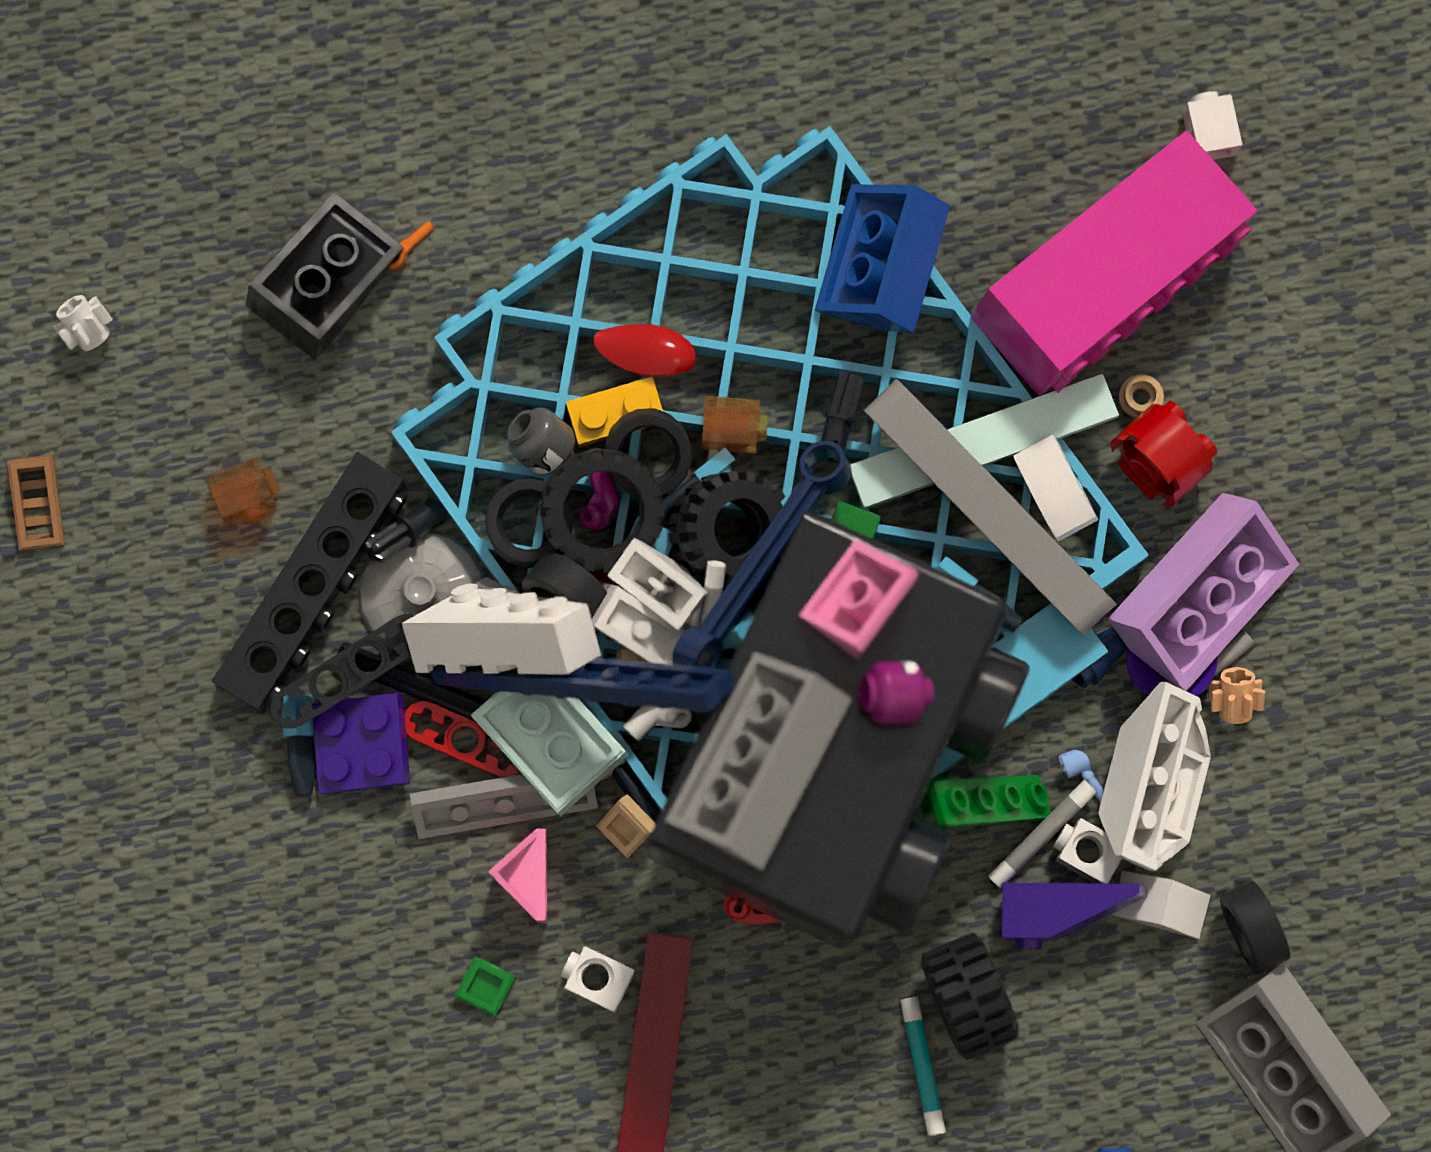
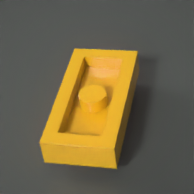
[566,376,663,448]

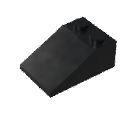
[245,192,404,360]

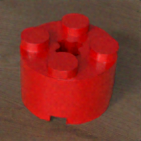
[1110,401,1218,508]

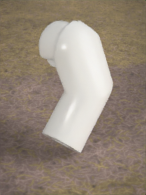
[623,705,692,742]

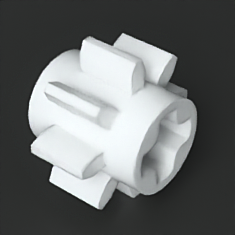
[53,295,112,351]

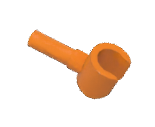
[389,221,435,271]

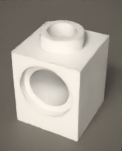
[1183,91,1242,160]
[1053,818,1122,884]
[561,946,635,1013]

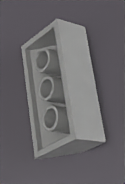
[665,652,852,870]
[1196,963,1391,1152]

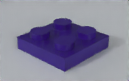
[312,693,411,795]

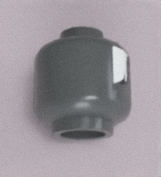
[507,407,575,475]

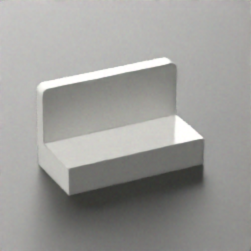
[591,583,686,665]

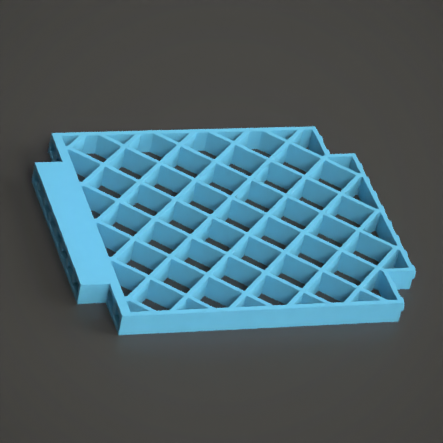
[391,126,1149,811]

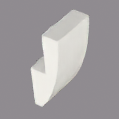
[1013,434,1098,542]

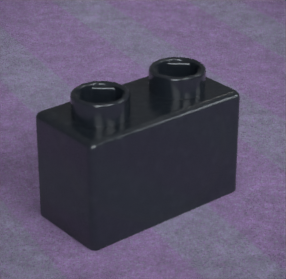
[647,509,1030,948]

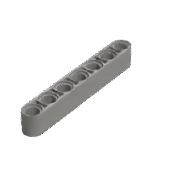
[864,379,1116,636]

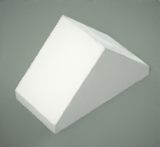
[607,538,707,631]
[1111,871,1211,940]

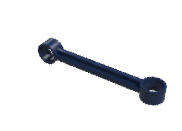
[672,441,852,668]

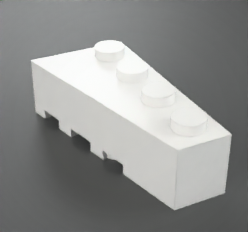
[402,584,601,674]

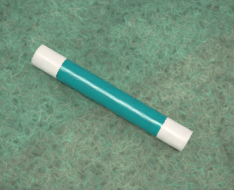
[900,996,946,1136]

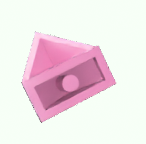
[488,829,547,923]

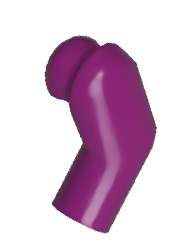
[579,472,621,531]

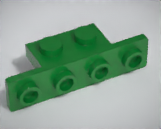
[920,774,1051,828]

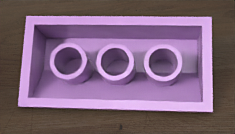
[1108,493,1299,691]

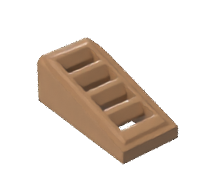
[7,454,65,551]

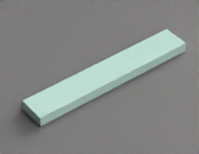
[851,374,1119,510]

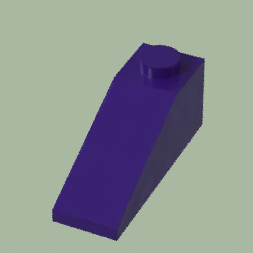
[1002,883,1147,950]

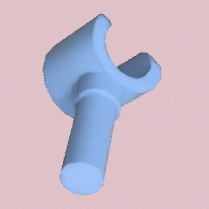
[1058,750,1104,804]

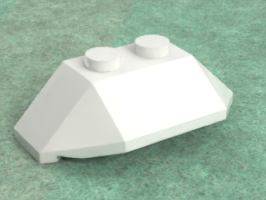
[1098,682,1211,871]

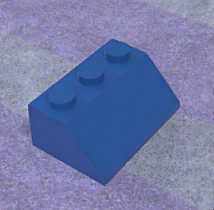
[815,184,950,333]

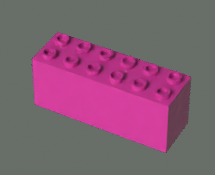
[970,130,1258,396]

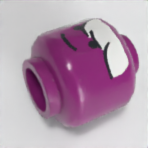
[859,661,933,724]

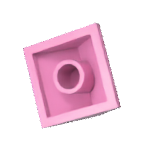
[799,540,919,660]

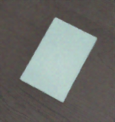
[471,691,629,816]

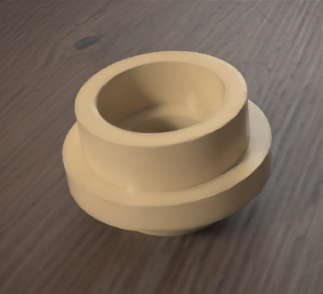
[1119,374,1164,419]

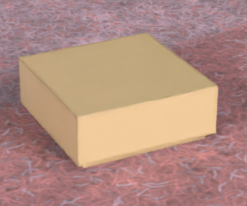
[596,794,656,858]

